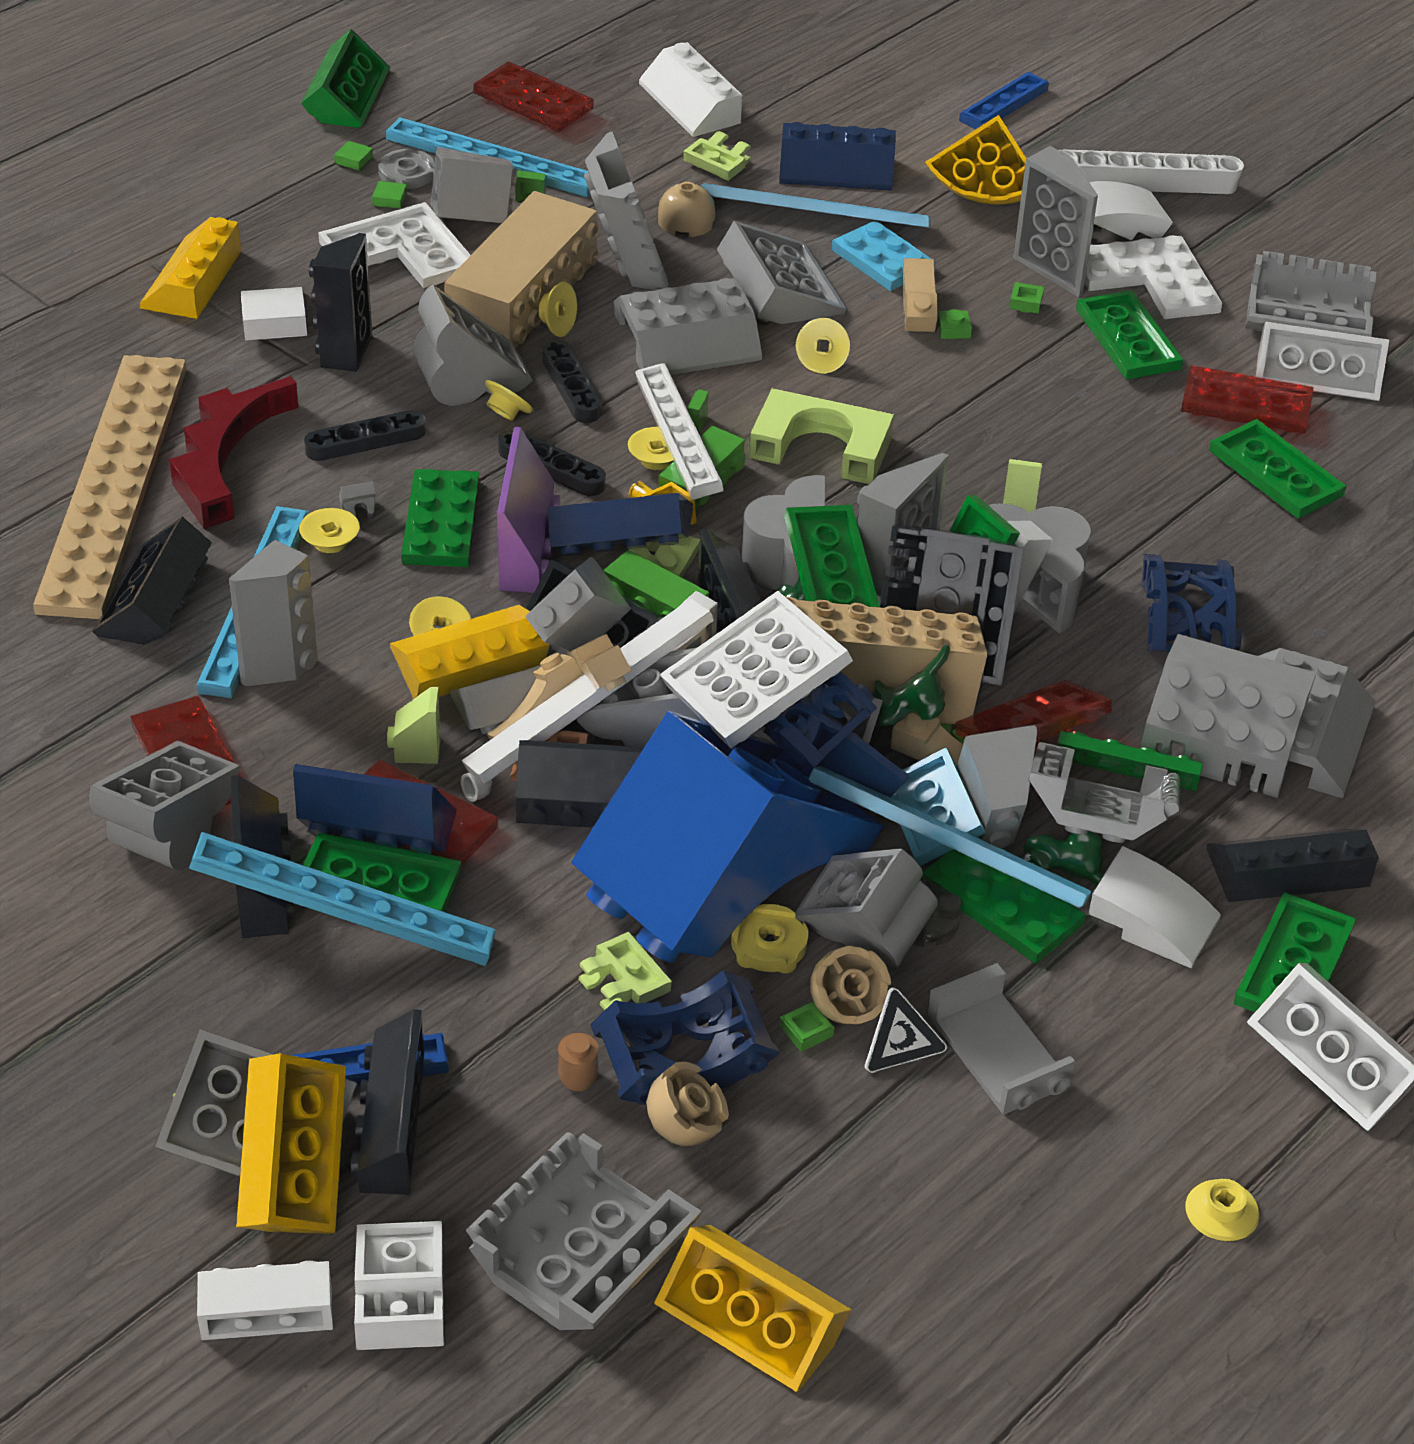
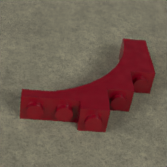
[169,376,299,529]

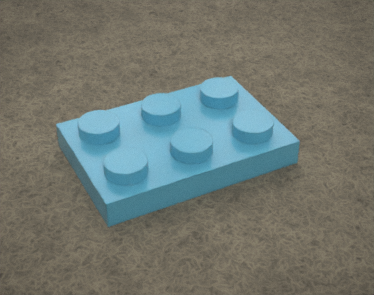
[831,220,935,291]
[891,748,986,866]

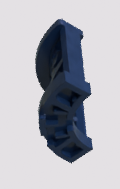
[1141,554,1242,652]
[722,645,877,771]
[590,970,779,1105]

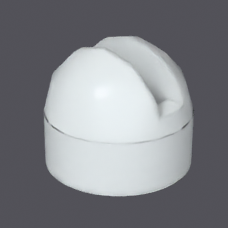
[461,772,492,802]

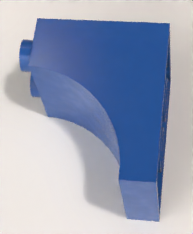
[571,711,884,963]

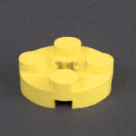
[731,904,808,973]

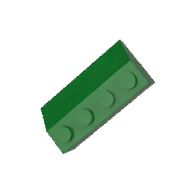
[301,29,391,128]

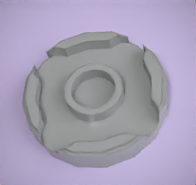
[378,149,435,189]

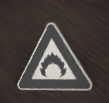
[865,988,947,1073]

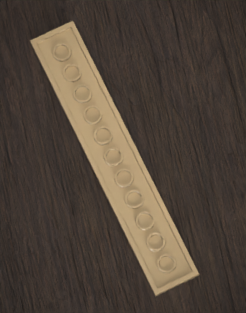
[33,355,187,619]

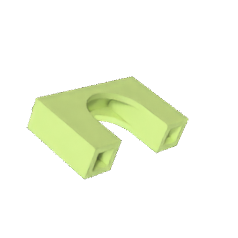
[749,388,894,484]

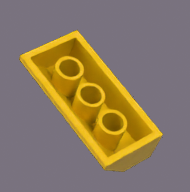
[140,217,241,319]
[390,605,550,699]
[236,1053,346,1234]
[654,1225,852,1392]

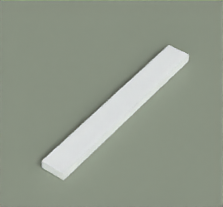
[635,363,723,500]
[462,598,714,784]

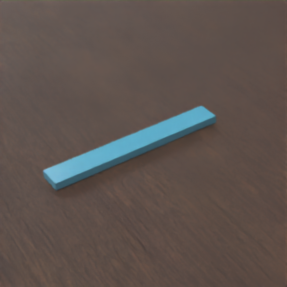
[386,117,590,197]
[701,183,931,228]
[197,506,309,699]
[808,766,1091,908]
[189,832,496,966]

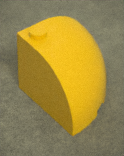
[925,115,1026,205]

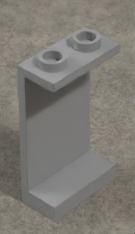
[928,963,1075,1115]

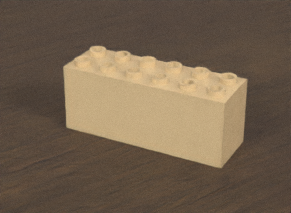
[444,191,599,347]
[765,597,987,726]

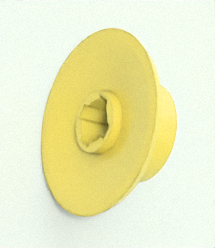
[539,282,577,337]
[796,318,850,374]
[485,380,534,421]
[628,427,674,470]
[299,508,360,553]
[409,596,471,636]
[1185,1179,1260,1241]

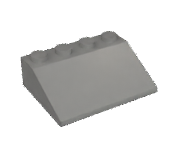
[1013,146,1098,297]
[717,221,847,324]
[856,453,949,596]
[155,1029,357,1177]

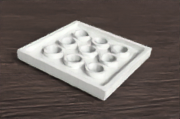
[660,591,853,748]

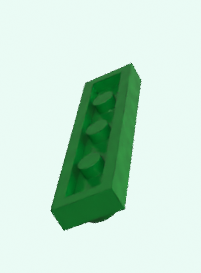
[1057,731,1203,791]

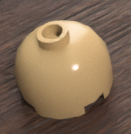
[658,182,715,237]
[810,945,891,1025]
[646,1062,729,1146]

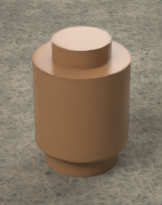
[558,1033,599,1091]

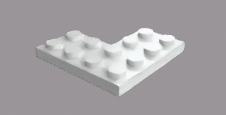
[318,202,471,288]
[1085,235,1222,319]

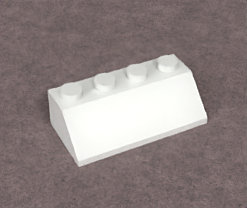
[639,42,742,137]
[1255,322,1389,401]
[1247,963,1414,1131]

